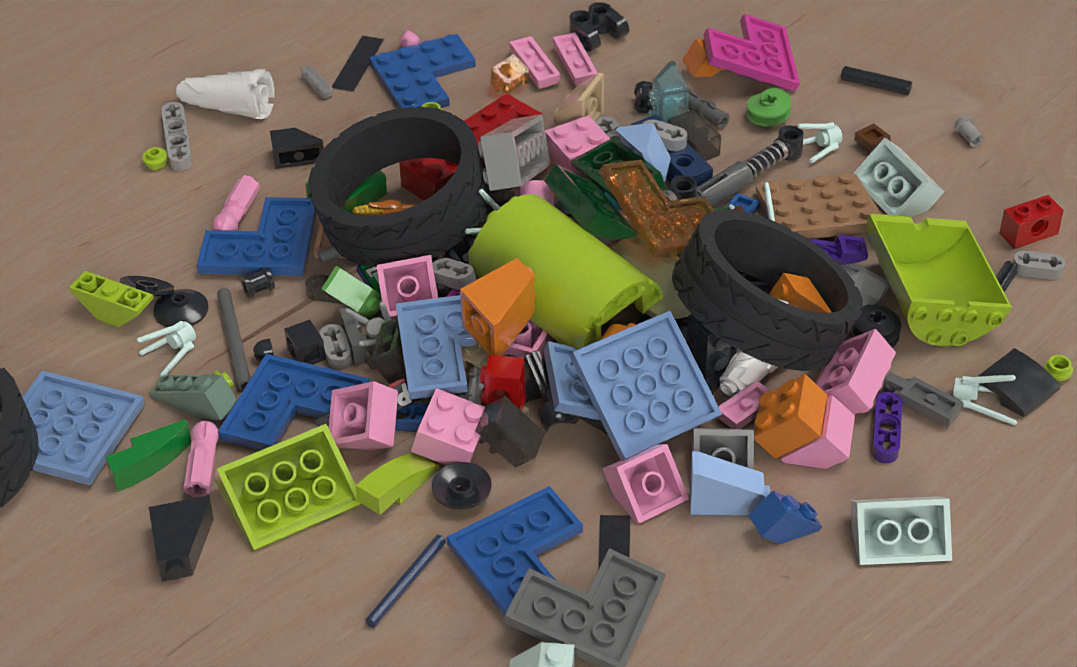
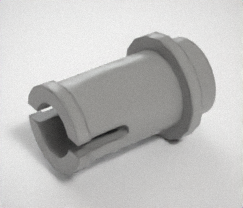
[954,116,984,147]

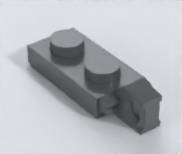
[883,372,964,427]

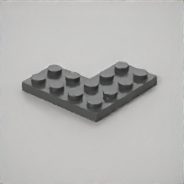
[503,549,666,667]

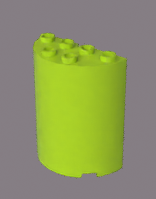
[866,214,1012,346]

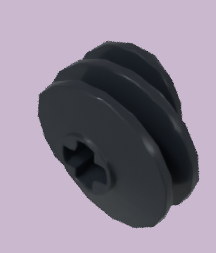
[851,305,902,348]

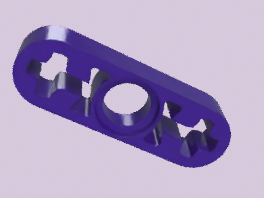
[872,392,902,463]

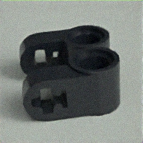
[569,2,630,52]

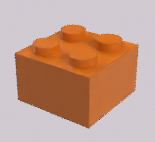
[754,374,828,459]

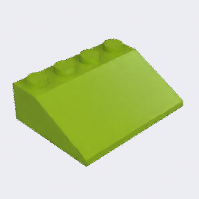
[214,424,363,551]

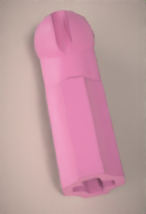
[212,175,260,231]
[184,421,219,498]

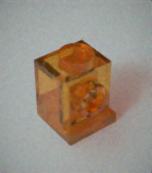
[490,54,529,94]

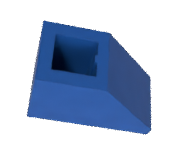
[748,491,822,544]

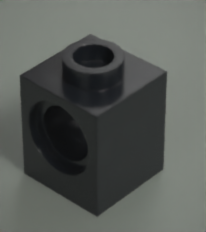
[284,319,326,365]

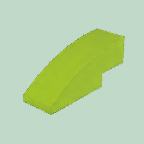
[356,453,439,515]

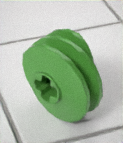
[746,88,791,127]

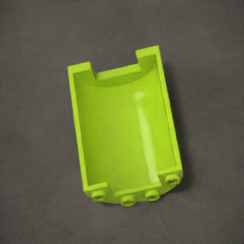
[468,194,663,350]

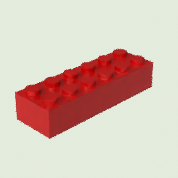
[399,93,543,201]

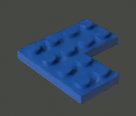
[369,34,476,108]
[197,197,316,276]
[218,354,371,450]
[446,486,583,616]

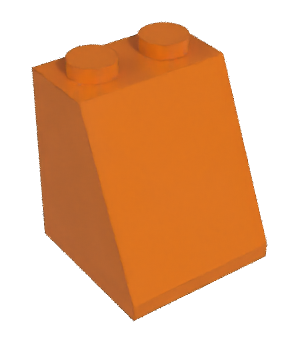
[460,258,536,356]

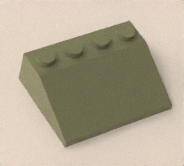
[610,234,691,319]

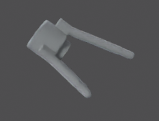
[345,302,395,347]

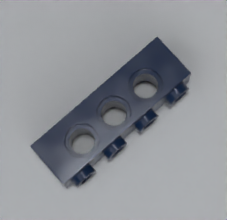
[631,114,713,187]

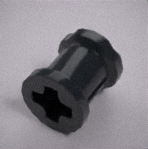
[634,81,656,113]
[240,267,275,298]

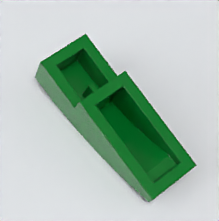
[105,419,191,492]

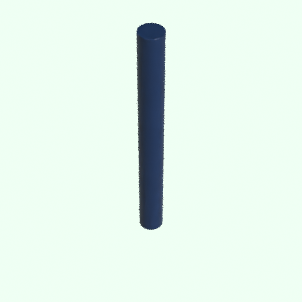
[365,535,446,628]

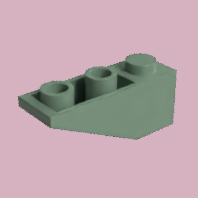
[149,374,237,420]

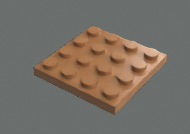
[756,173,882,239]

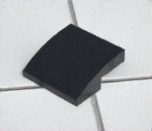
[978,348,1060,417]

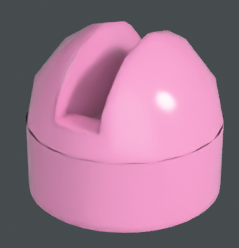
[400,30,421,47]

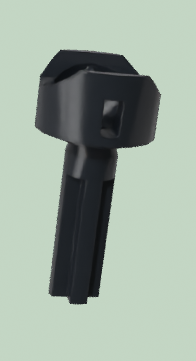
[524,351,581,433]

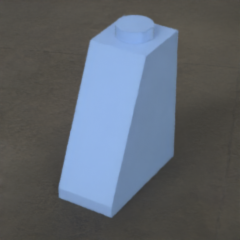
[690,452,770,516]

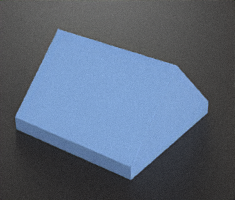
[616,123,671,183]

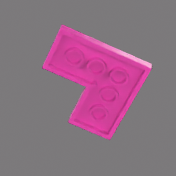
[703,13,800,92]

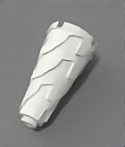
[176,69,275,119]
[720,299,796,397]

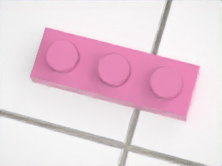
[553,33,598,86]
[510,36,561,89]

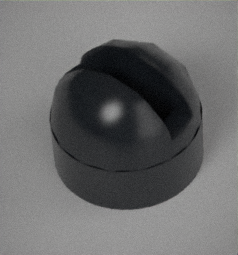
[253,338,274,361]

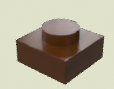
[854,123,891,153]

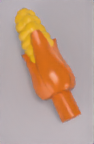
[352,200,414,216]

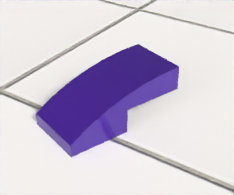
[809,234,869,265]

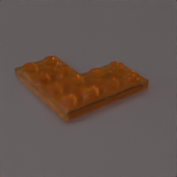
[599,160,714,256]

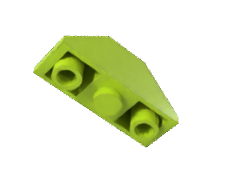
[69,271,154,327]

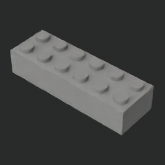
[478,114,551,191]

